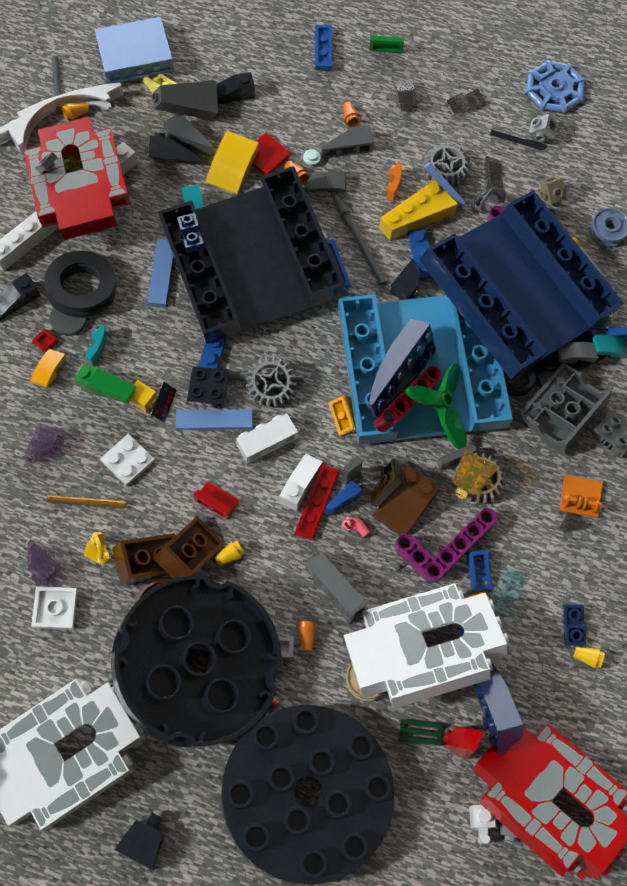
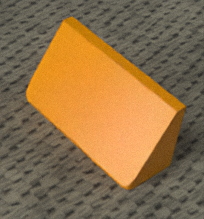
[328,395,356,437]

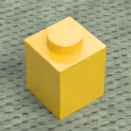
[129,380,157,413]

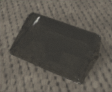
[484,156,503,190]

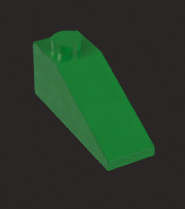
[74,365,137,403]

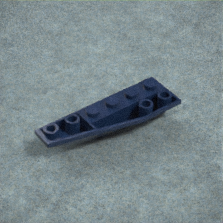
[369,319,436,418]
[457,629,523,755]

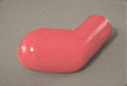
[342,517,371,538]

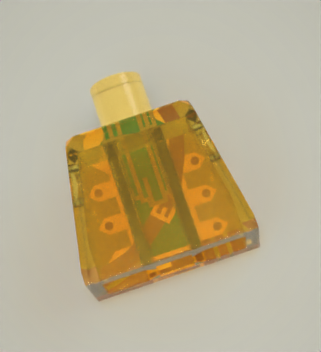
[452,449,498,499]

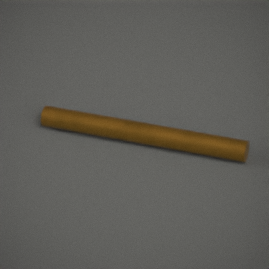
[47,495,126,509]

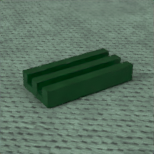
[399,719,443,746]

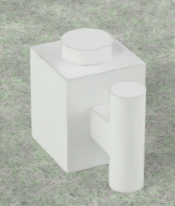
[469,805,496,844]

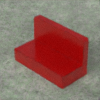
[193,482,239,520]

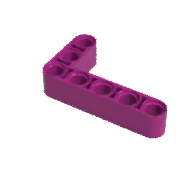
[394,508,497,583]

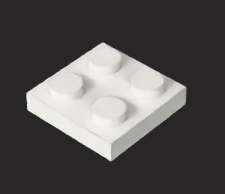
[100,434,155,487]
[31,586,78,630]

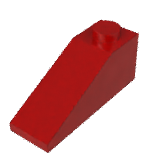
[443,726,484,759]

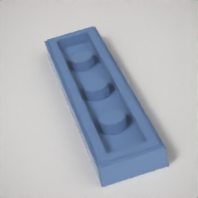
[148,239,174,307]
[176,409,252,430]

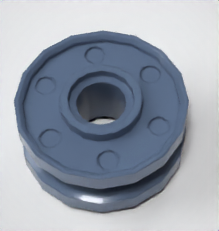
[589,208,627,248]

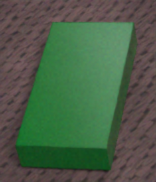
[369,35,404,53]

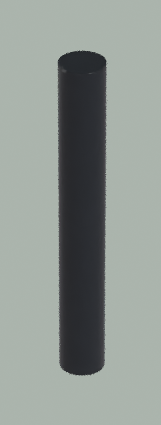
[490,128,541,149]

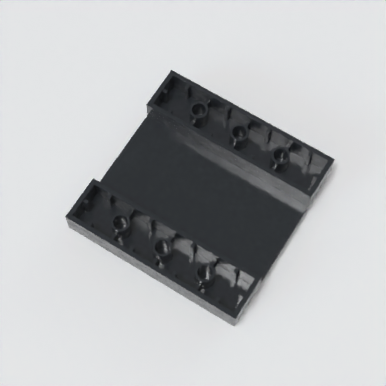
[158,166,346,344]

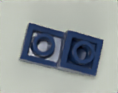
[177,213,204,253]
[562,604,586,646]

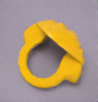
[84,532,111,564]

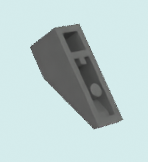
[163,114,214,156]
[321,125,374,159]

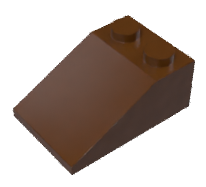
[372,465,440,536]
[153,516,224,578]
[112,533,175,586]

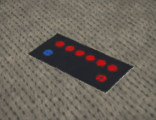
[151,381,177,423]

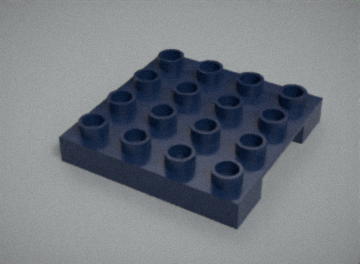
[420,190,624,379]

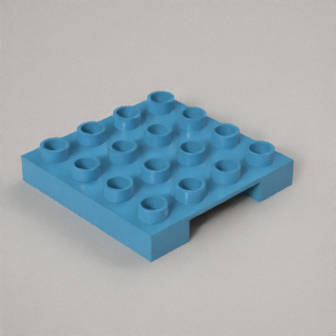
[338,294,513,445]

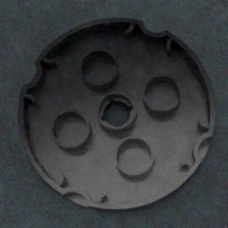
[111,575,282,748]
[221,705,394,886]

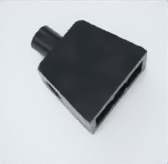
[114,812,165,870]

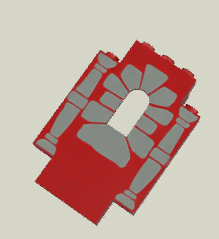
[24,117,131,240]
[472,723,627,881]

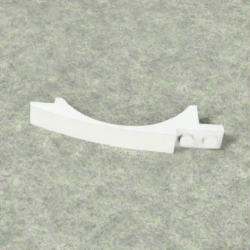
[0,82,123,154]

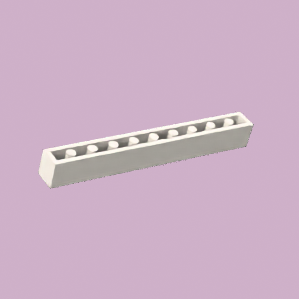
[0,142,137,272]

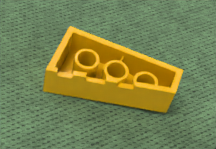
[379,180,458,241]

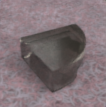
[558,512,585,532]

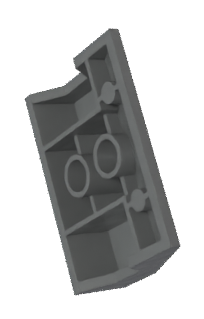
[518,362,611,455]

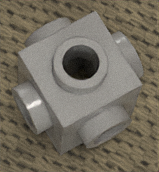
[529,114,559,142]

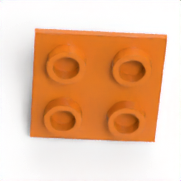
[559,474,603,518]

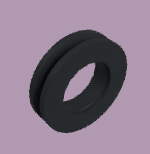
[45,251,116,317]

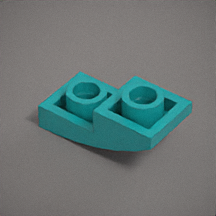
[181,184,204,209]
[85,324,107,367]
[593,335,627,358]

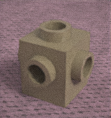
[539,175,567,205]

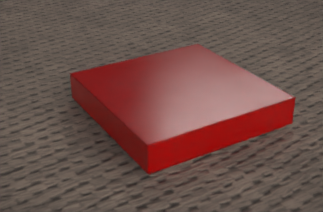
[252,132,291,175]

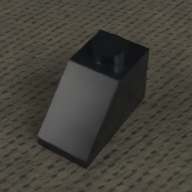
[390,259,420,300]

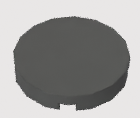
[49,308,87,336]

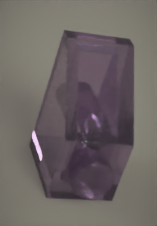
[24,423,65,464]
[28,540,63,587]

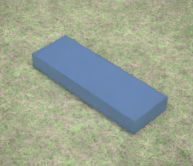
[423,162,466,207]

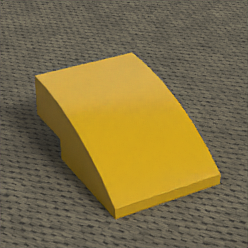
[206,131,259,195]

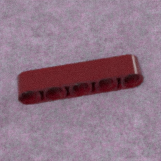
[374,366,441,433]

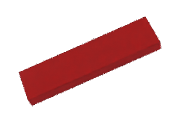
[294,464,340,541]

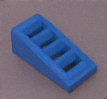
[325,481,363,516]
[466,550,493,592]

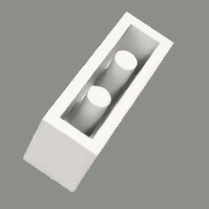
[236,413,298,464]

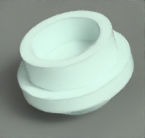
[303,149,321,166]

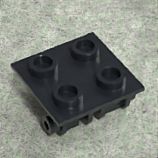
[187,366,230,408]

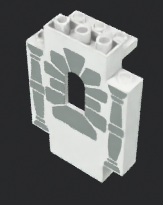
[344,583,510,709]
[0,679,145,830]

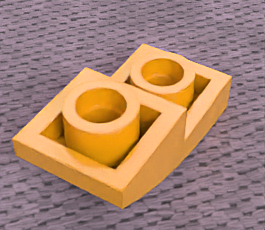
[30,349,66,388]

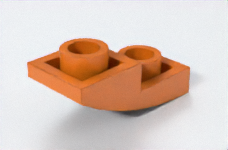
[386,161,402,202]

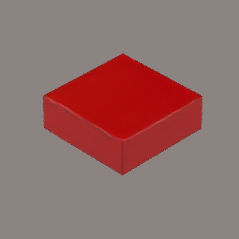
[32,328,59,353]

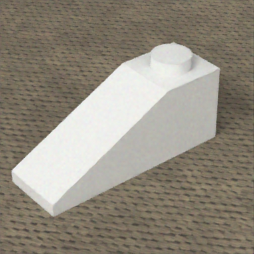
[279,454,323,511]

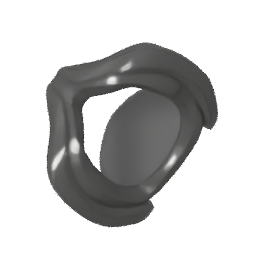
[471,187,506,214]

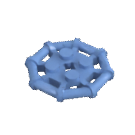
[525,60,586,114]

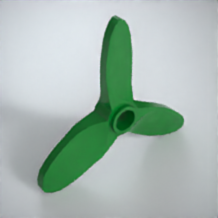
[406,363,467,449]

